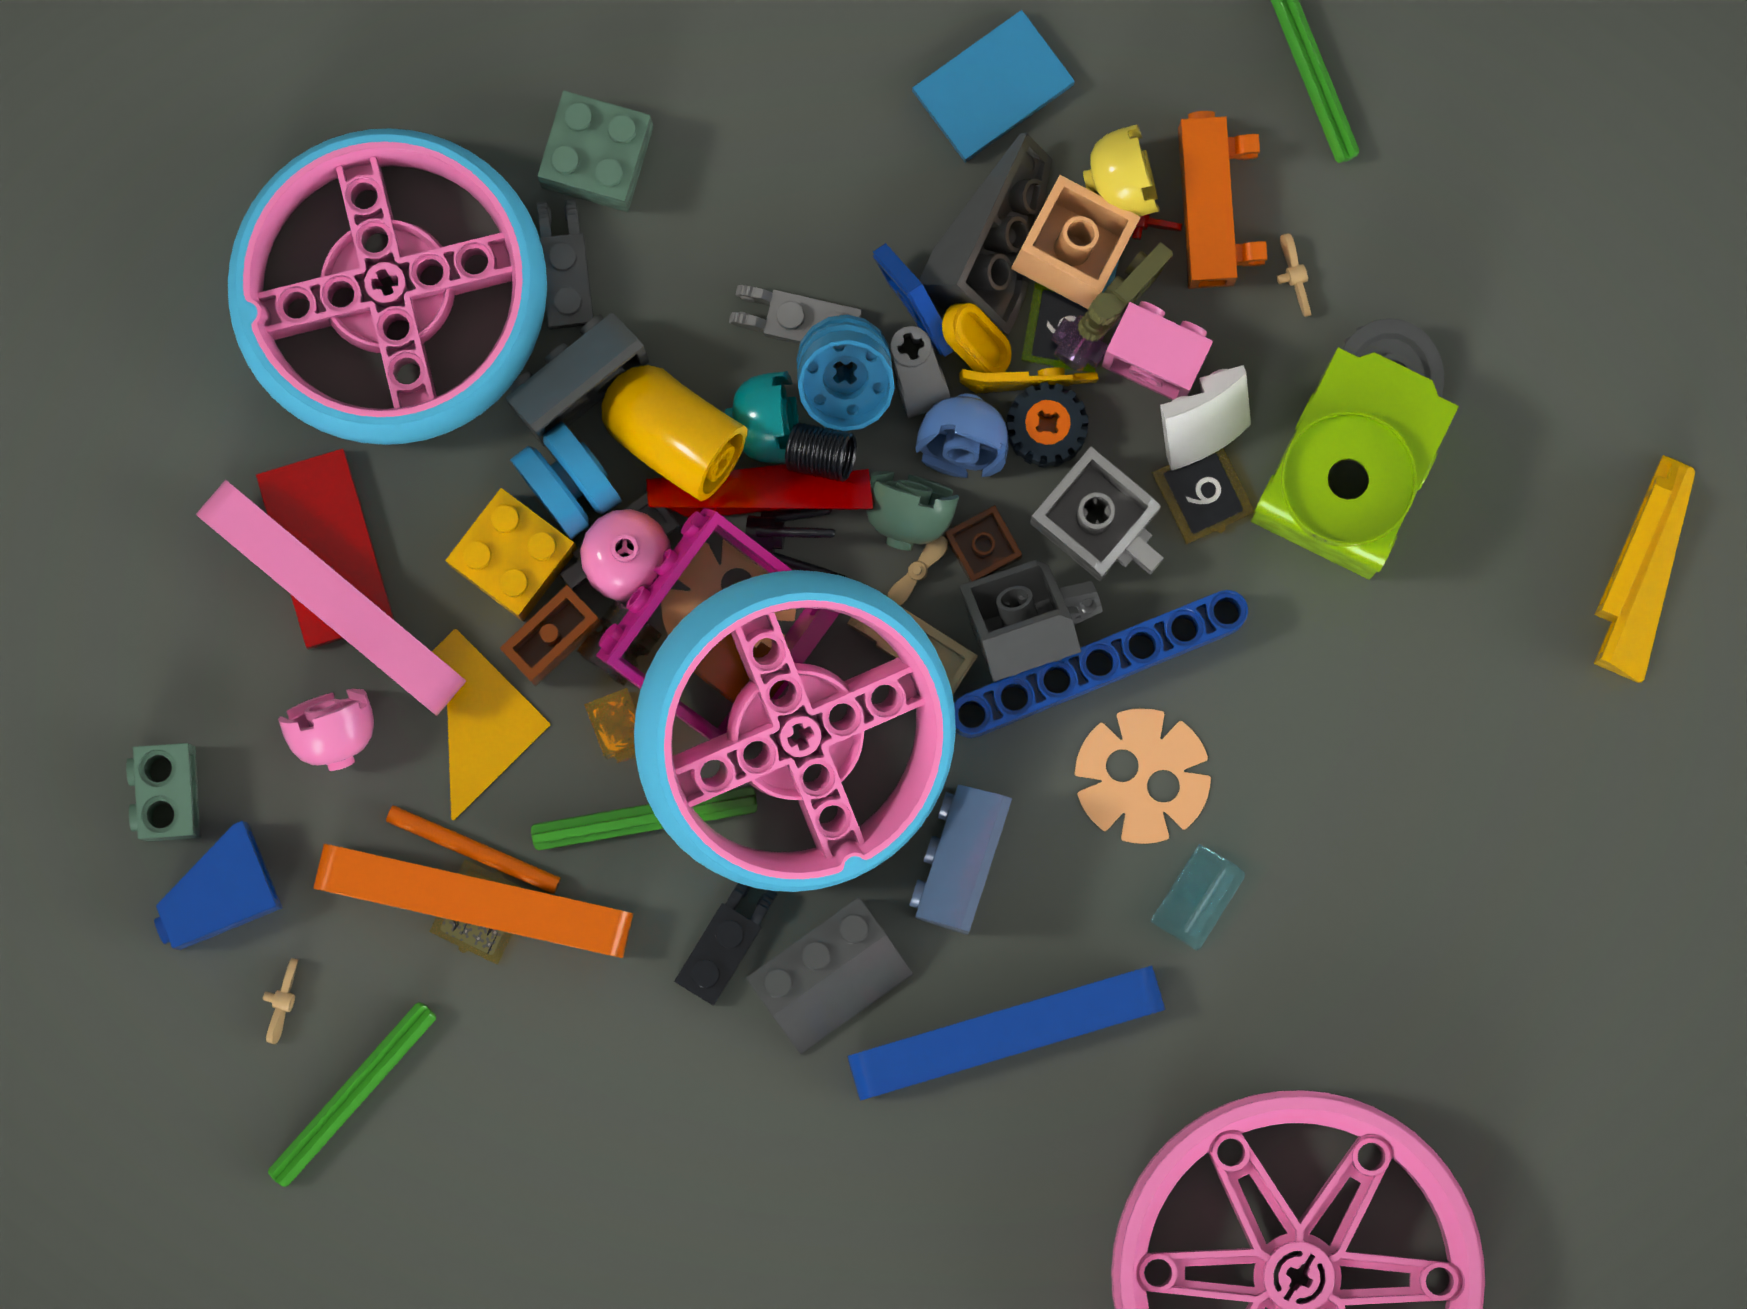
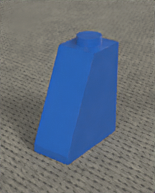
[154,821,282,950]

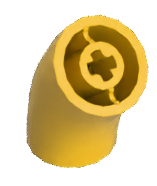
[602,365,748,502]

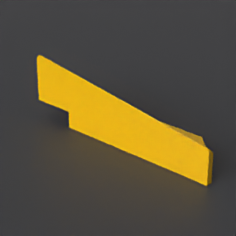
[1594,455,1695,683]

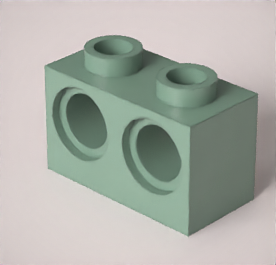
[126,743,201,842]

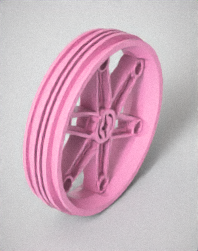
[1111,1090,1485,1309]

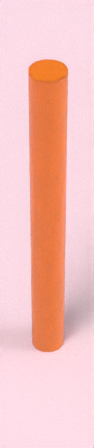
[386,805,561,894]

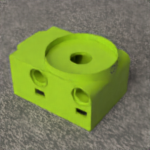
[1250,347,1459,580]

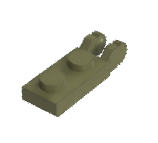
[1077,242,1173,342]

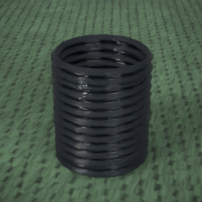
[785,422,857,482]

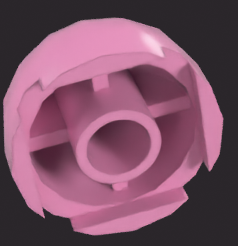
[580,509,671,602]
[278,689,374,771]

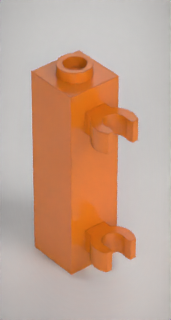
[1178,111,1267,289]

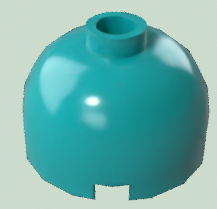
[725,371,799,463]

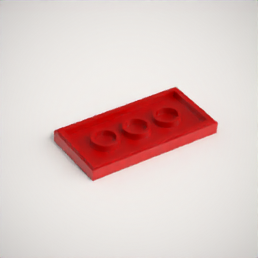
[256,448,395,650]

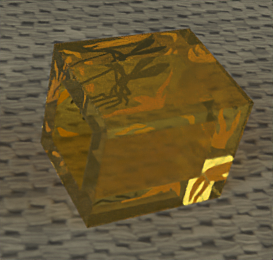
[584,688,636,763]

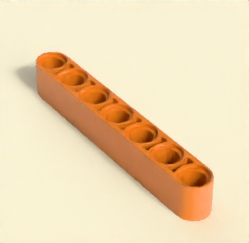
[313,844,634,958]

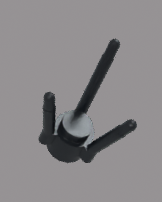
[745,509,848,578]

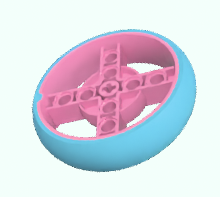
[228,128,547,445]
[634,570,956,892]

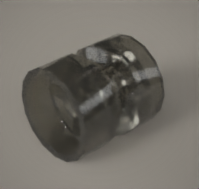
[577,600,662,687]

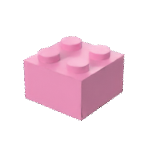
[1101,301,1213,400]

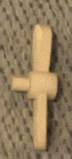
[1277,233,1312,317]
[888,536,948,606]
[263,958,299,1044]

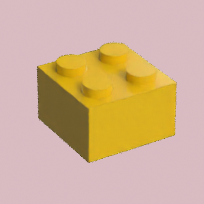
[445,488,577,621]

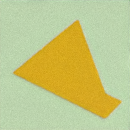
[432,629,550,820]

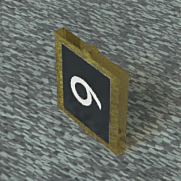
[1152,448,1255,545]

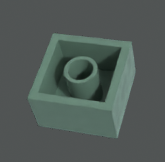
[537,90,653,212]

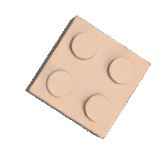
[1011,175,1141,309]

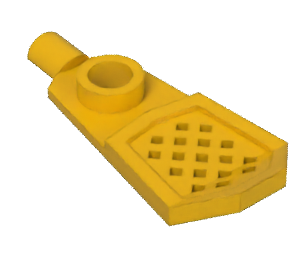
[959,367,1098,394]

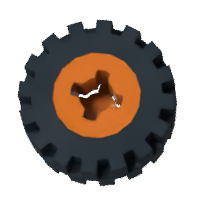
[1006,382,1089,468]

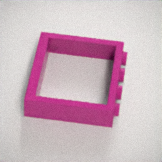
[596,508,840,740]

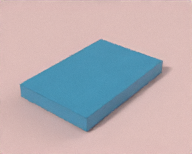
[912,10,1075,163]

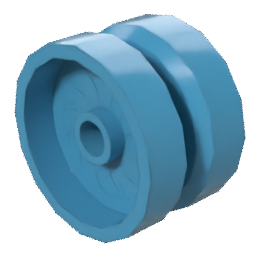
[510,421,622,540]

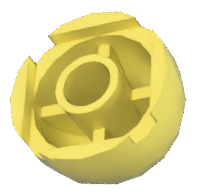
[1083,124,1160,216]

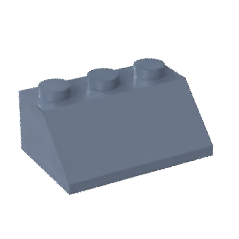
[909,784,1012,935]

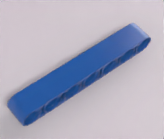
[954,590,1248,738]
[847,965,1166,1101]

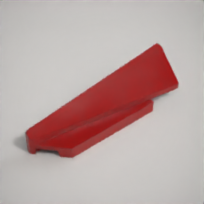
[646,464,873,518]

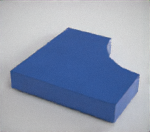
[873,243,954,357]

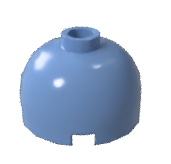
[915,393,1008,478]

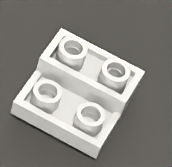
[1160,365,1251,471]

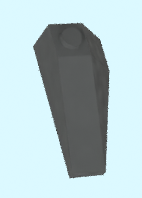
[919,133,1052,336]

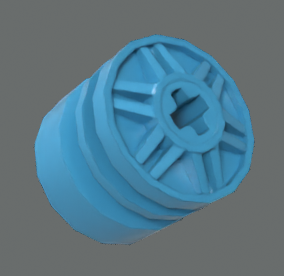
[796,315,895,431]

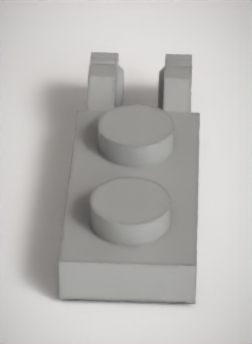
[729,285,862,345]

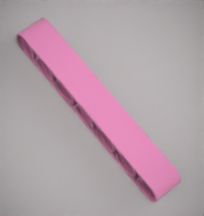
[196,480,466,716]

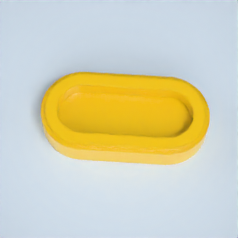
[942,303,1012,373]

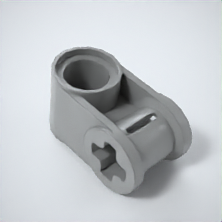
[890,326,950,418]

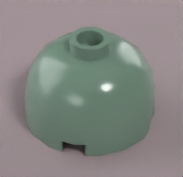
[866,471,959,551]

